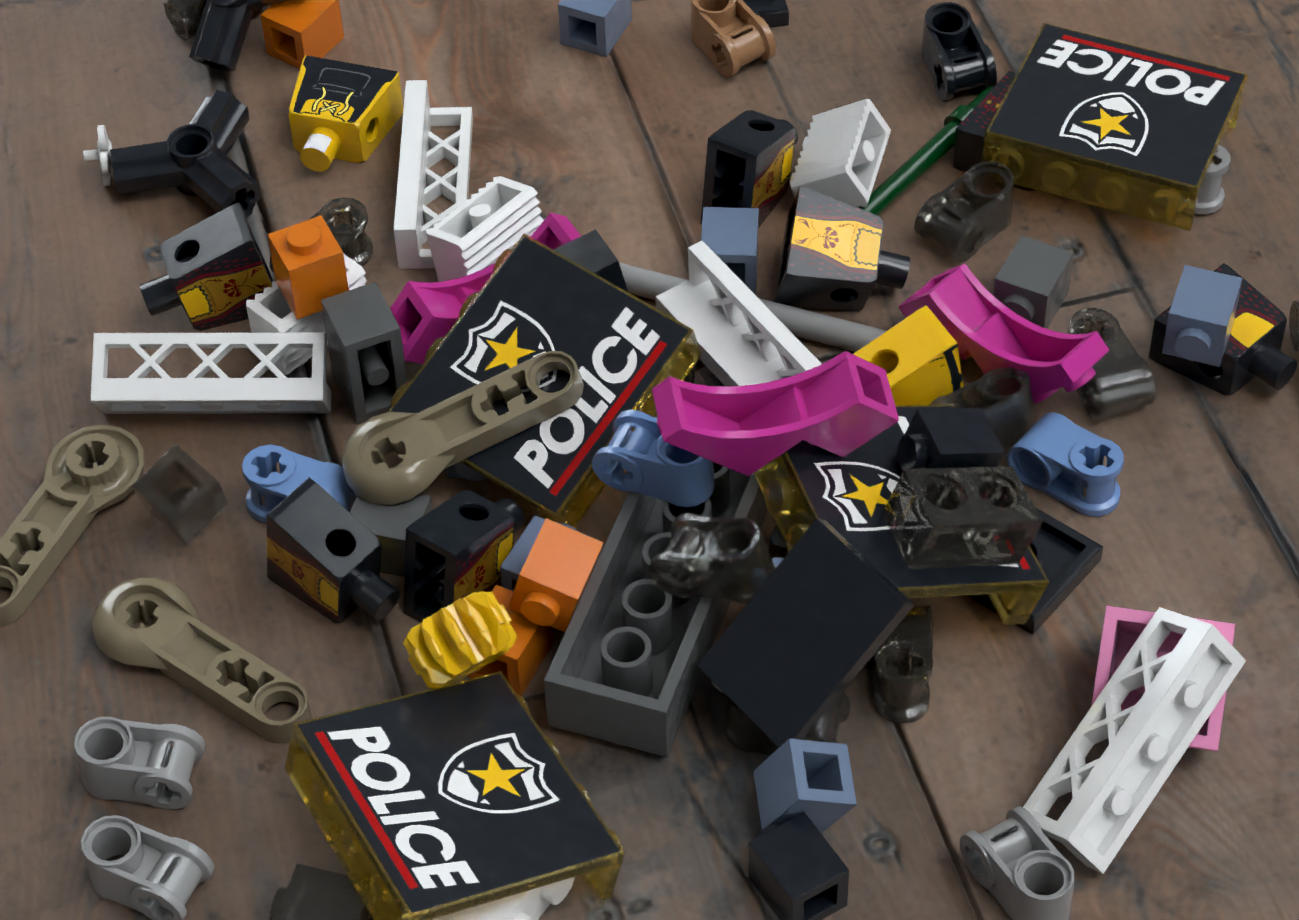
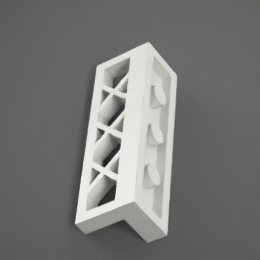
[394,80,473,269]
[656,241,822,452]
[91,332,331,414]
[1023,607,1246,874]

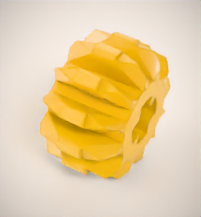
[403,591,518,689]

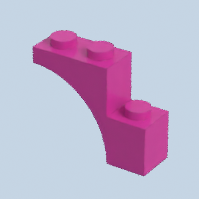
[390,212,581,365]
[898,263,1110,406]
[652,351,899,476]

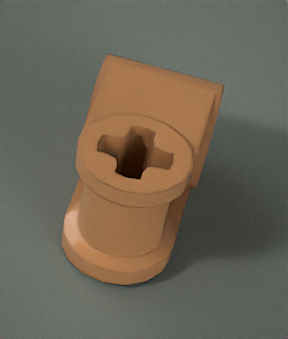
[690,0,776,78]

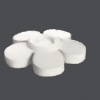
[83,125,112,186]

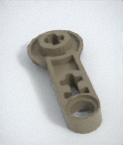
[342,351,584,505]
[0,424,145,627]
[92,577,312,744]

